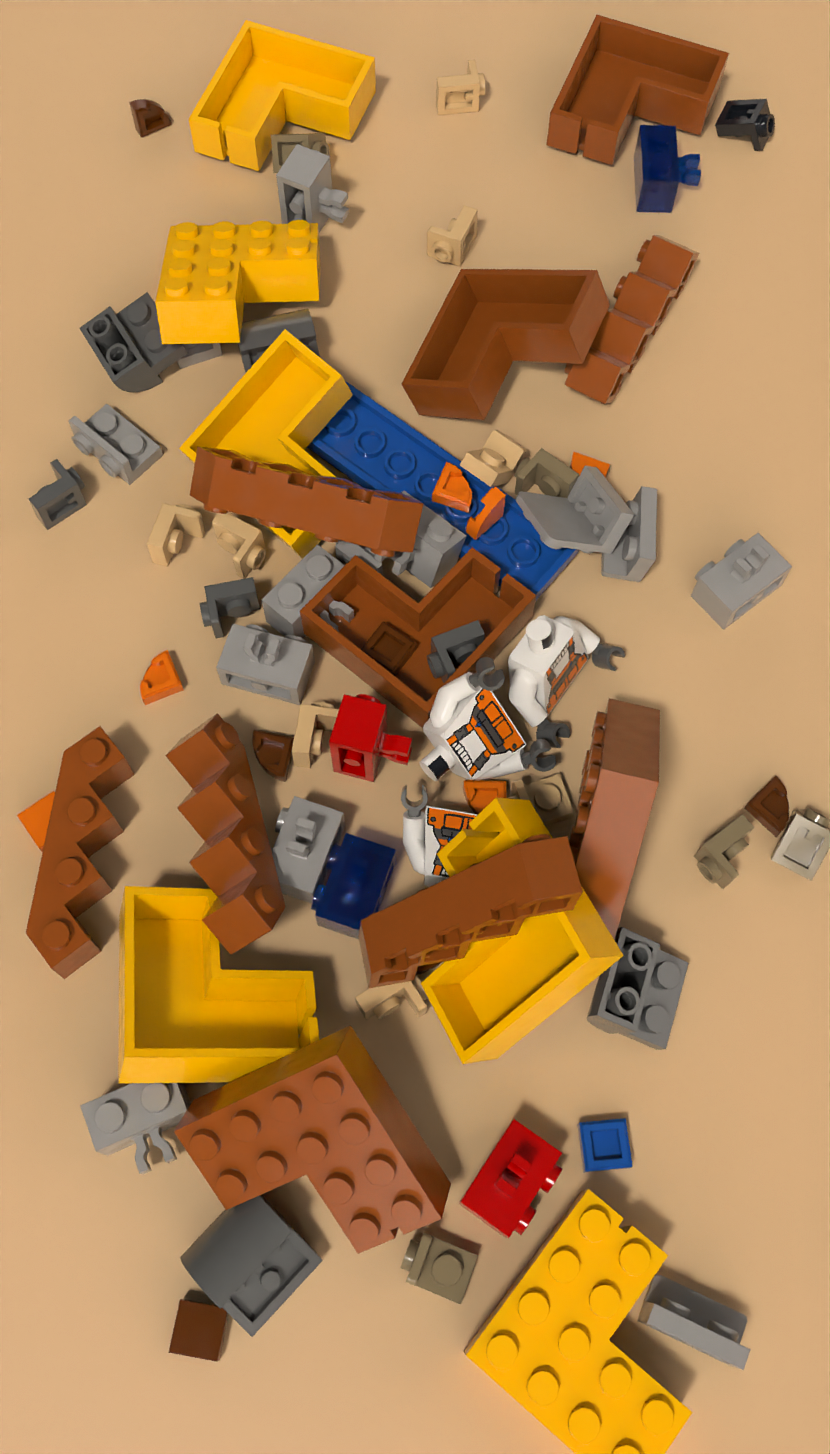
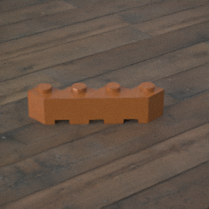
[564,235,700,404]
[190,446,424,557]
[165,713,286,955]
[26,726,134,979]
[358,834,583,988]

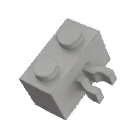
[276,144,349,232]
[374,491,466,588]
[691,533,792,630]
[261,544,354,638]
[216,624,315,705]
[271,796,345,905]
[80,1083,191,1174]

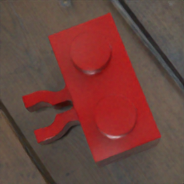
[329,694,412,782]
[459,1119,563,1238]

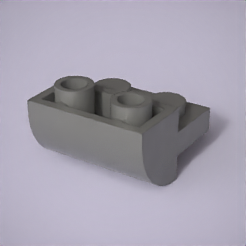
[80,292,188,392]
[238,308,320,373]
[587,927,689,1050]
[180,1195,323,1337]

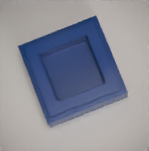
[577,1118,633,1173]

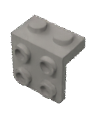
[515,466,634,554]

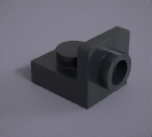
[715,99,775,151]

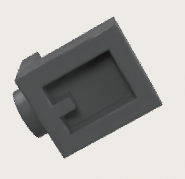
[29,459,87,530]
[200,577,260,639]
[426,620,485,683]

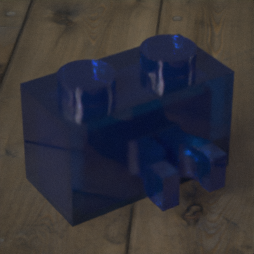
[634,125,701,213]
[311,833,397,939]

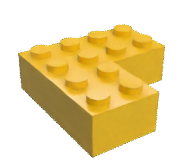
[189,20,376,171]
[155,220,321,344]
[179,329,353,559]
[421,798,624,1064]
[118,886,319,1083]
[463,1189,693,1454]

